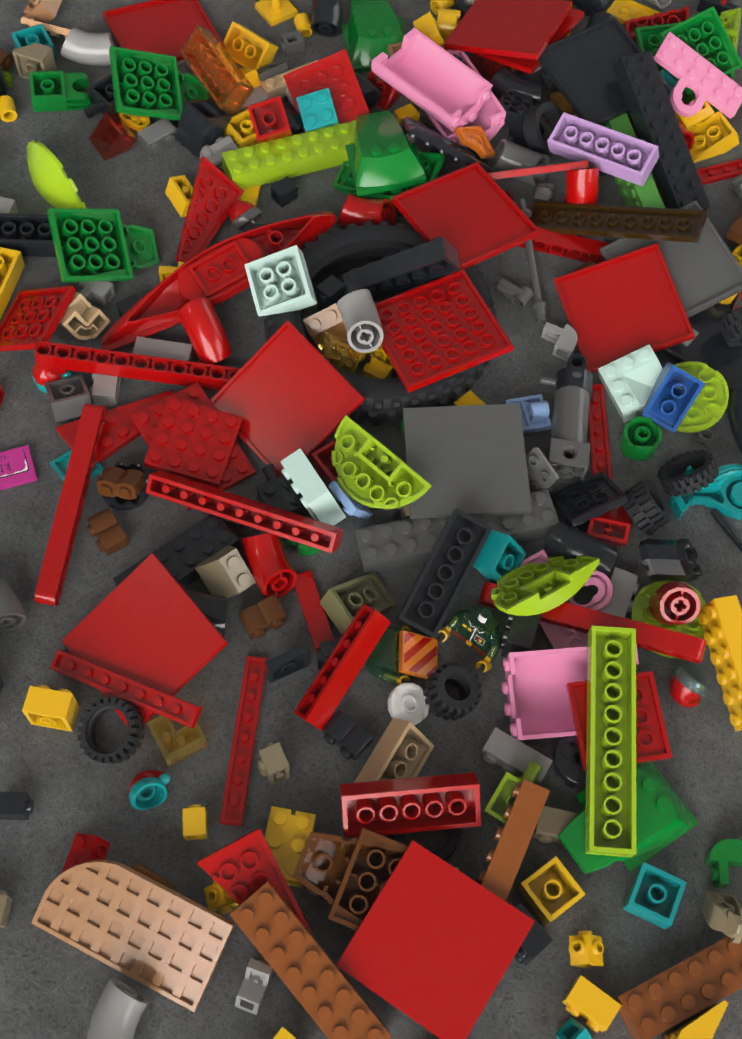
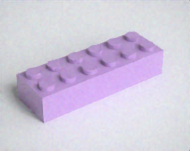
[547,112,659,187]

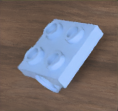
[505,394,552,434]
[328,481,373,519]

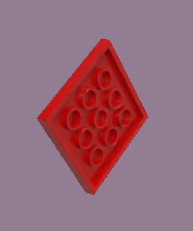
[283,49,370,132]
[0,285,76,352]
[143,396,243,487]
[566,671,672,771]

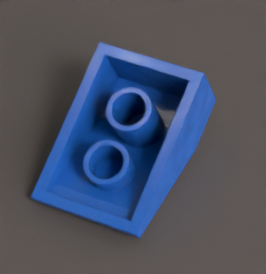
[641,362,705,433]

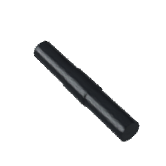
[710,508,742,553]

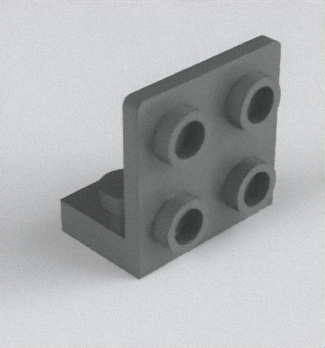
[526,447,559,494]

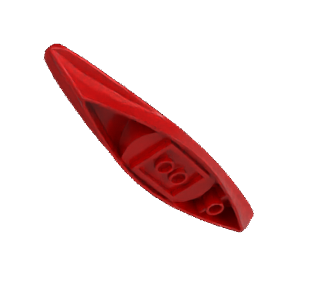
[102,211,336,350]

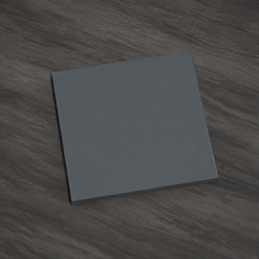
[600,200,742,318]
[403,403,532,519]

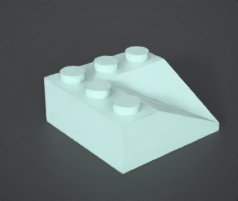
[244,245,317,317]
[598,344,663,423]
[280,448,346,526]

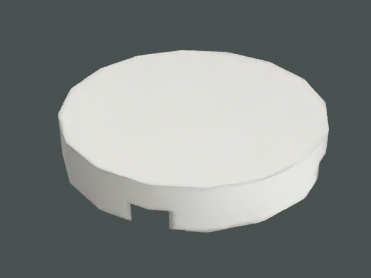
[387,683,429,725]

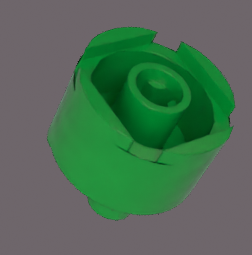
[619,416,662,461]

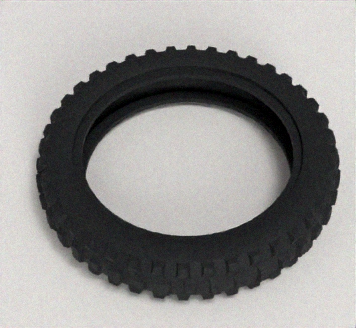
[264,221,497,426]

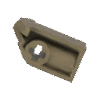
[702,890,742,944]

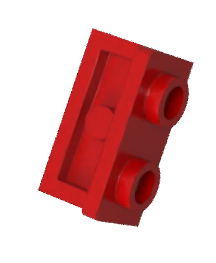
[61,832,110,874]

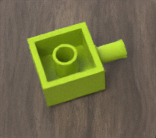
[484,761,543,823]

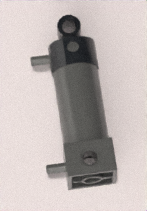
[540,354,593,485]

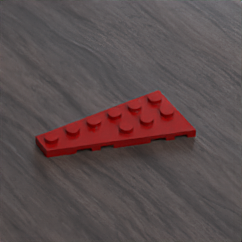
[175,156,244,263]
[55,390,174,467]
[196,828,313,935]

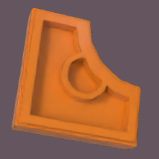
[455,126,496,159]

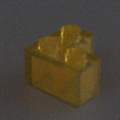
[317,331,363,374]
[147,715,208,767]

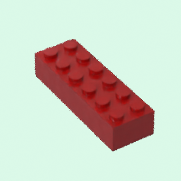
[340,772,481,838]

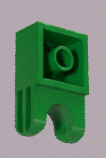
[29,71,92,112]

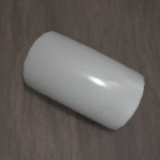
[61,27,115,66]
[337,289,384,353]
[86,978,148,1039]

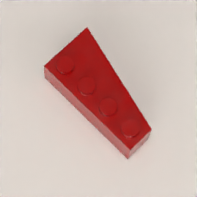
[623,6,689,44]

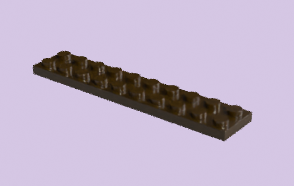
[529,201,707,243]

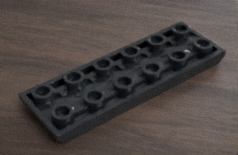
[402,117,495,173]

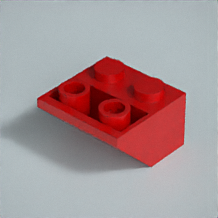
[587,506,632,547]

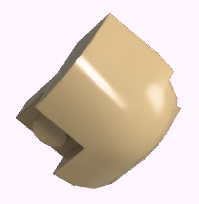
[59,292,110,340]

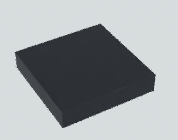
[265,644,308,683]

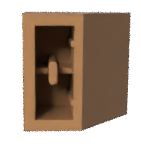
[23,0,62,24]

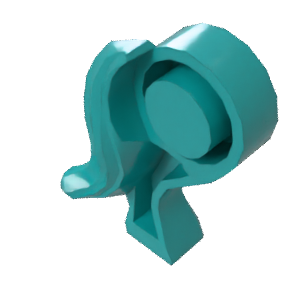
[668,464,742,520]

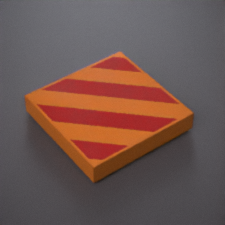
[398,630,438,679]

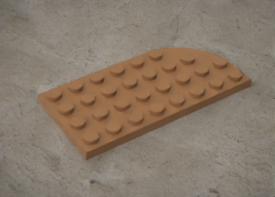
[31,860,235,1012]

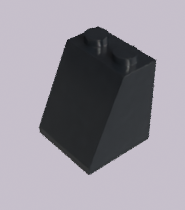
[175,99,232,157]

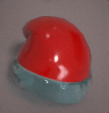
[669,666,708,708]

